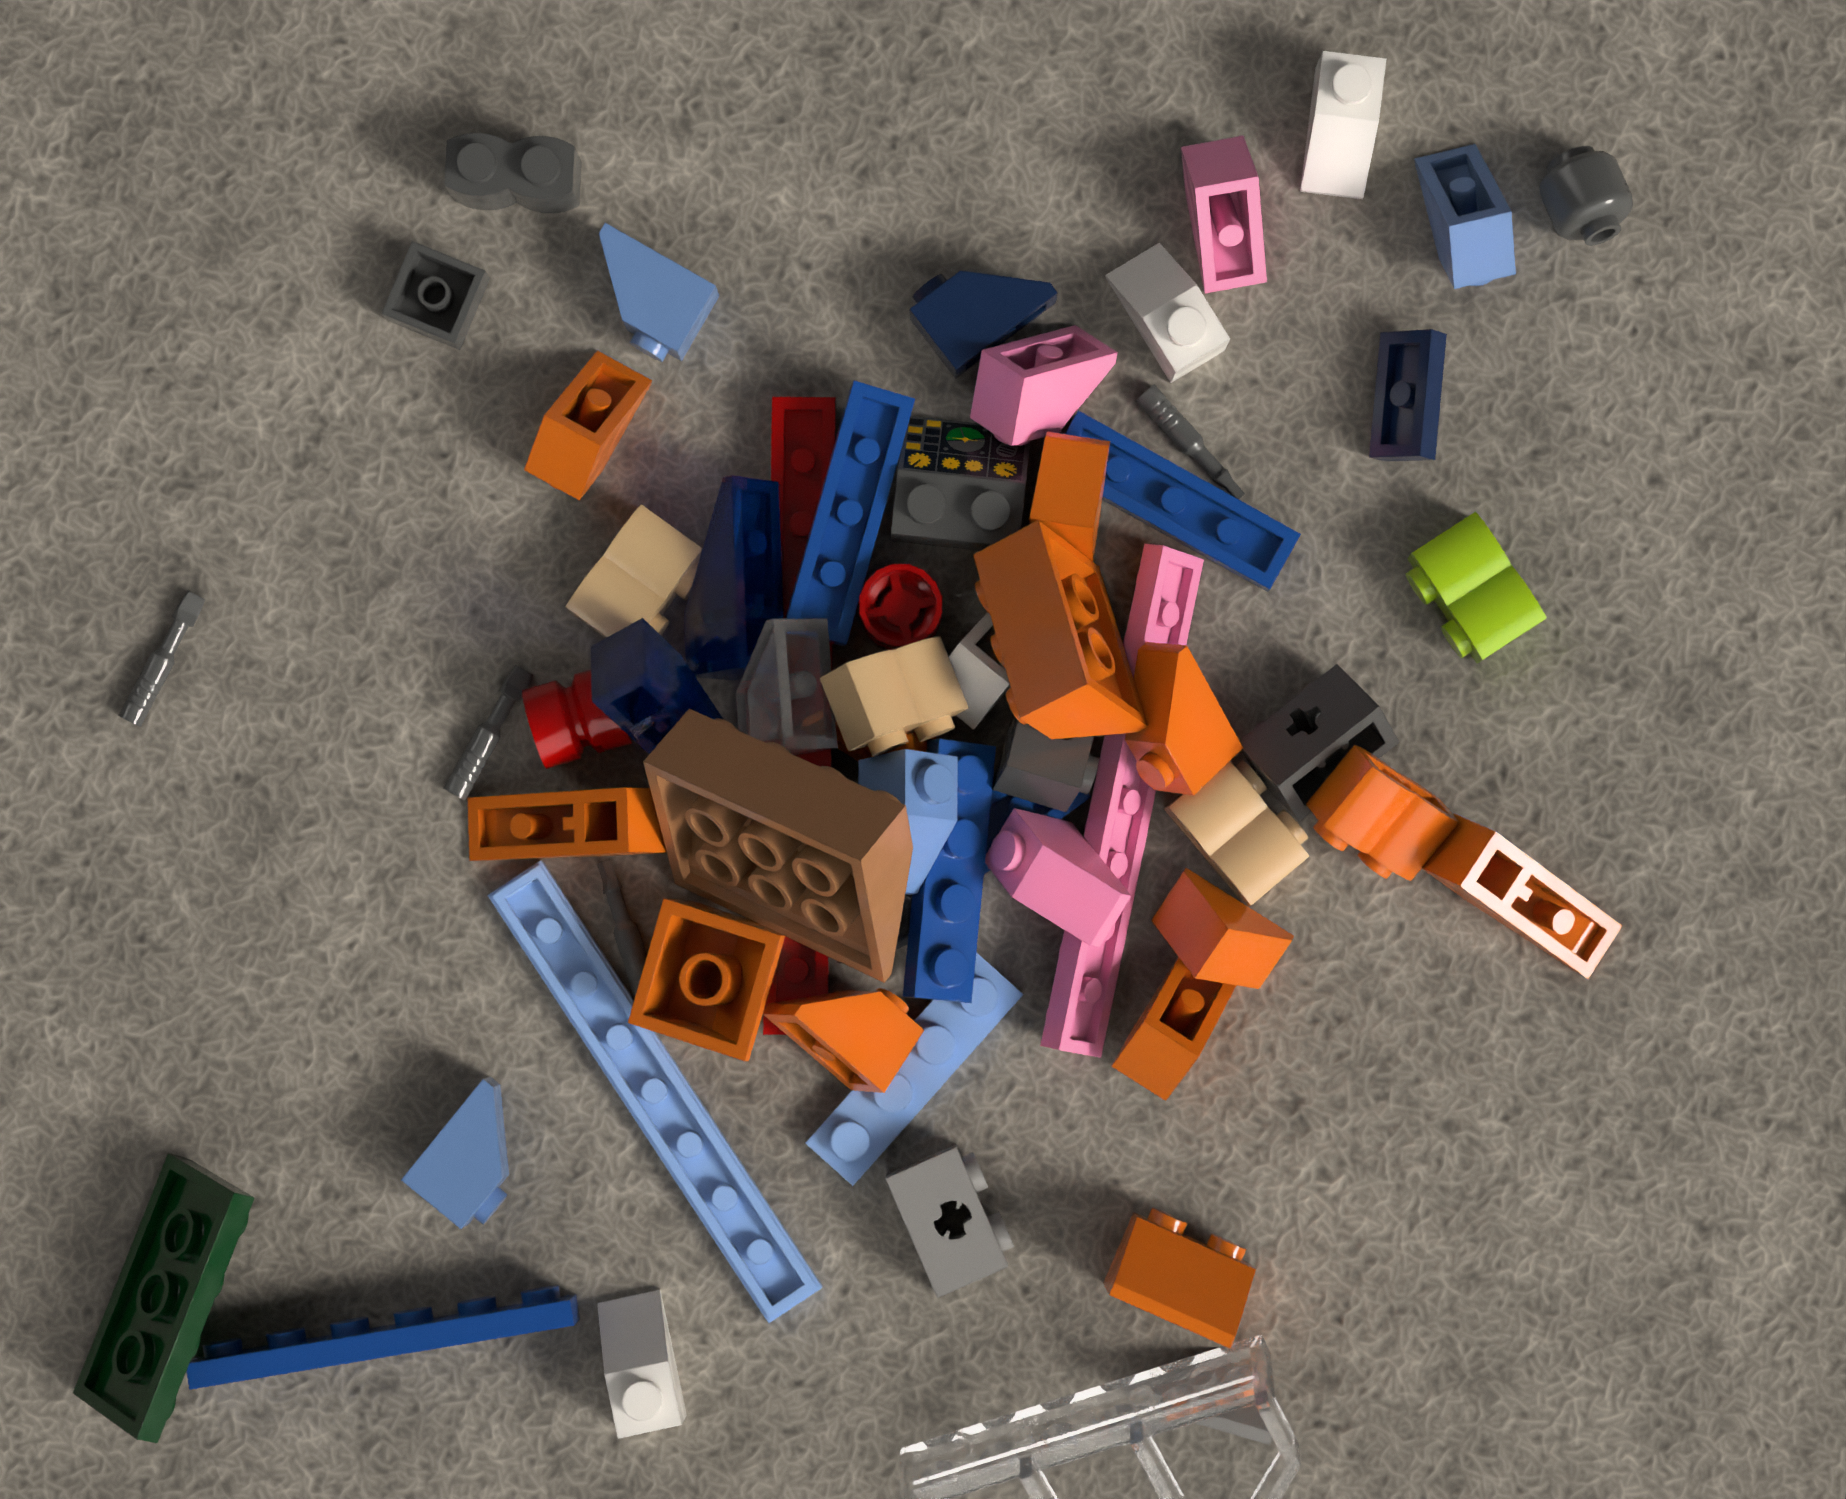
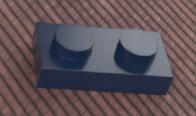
[1369,329,1447,461]

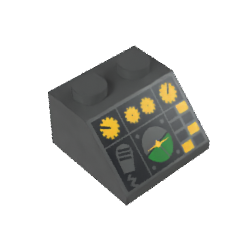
[891,416,1030,551]

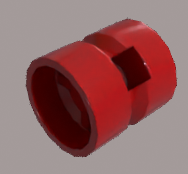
[859,564,942,650]
[522,664,633,769]

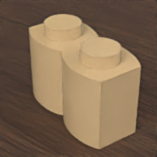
[565,504,707,657]
[820,637,969,756]
[1163,760,1309,906]

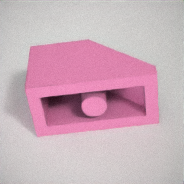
[1181,136,1267,294]
[970,325,1118,446]
[985,808,1131,948]

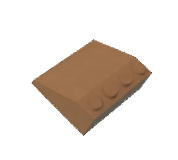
[643,709,913,983]

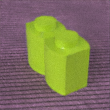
[1405,511,1547,664]

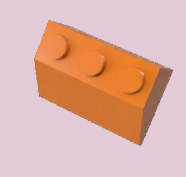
[973,520,1148,739]

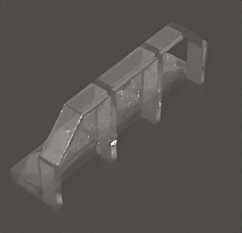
[899,1334,1301,1499]

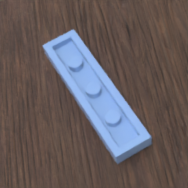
[805,952,1024,1186]

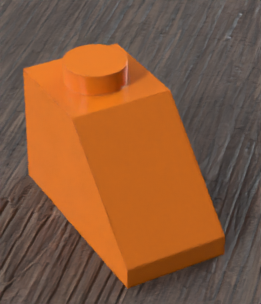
[524,350,652,501]
[1125,642,1243,796]
[1112,957,1237,1101]
[763,988,924,1093]

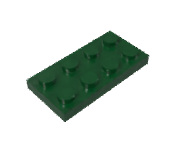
[73,1153,255,1443]

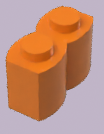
[1306,745,1460,881]

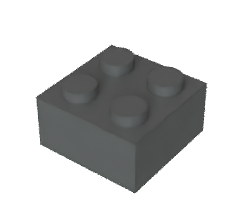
[382,241,490,350]

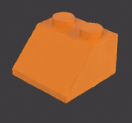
[628,898,785,1061]
[1103,1207,1256,1348]

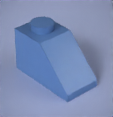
[1414,144,1516,289]
[599,223,719,362]
[858,749,958,895]
[401,1077,509,1229]

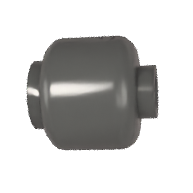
[1539,146,1633,246]

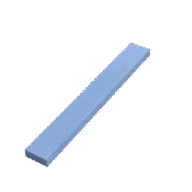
[487,860,823,1323]

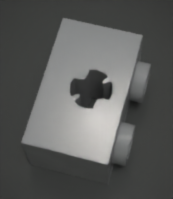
[885,1144,1014,1298]

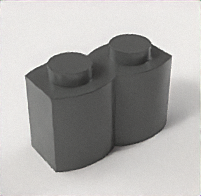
[444,133,582,213]

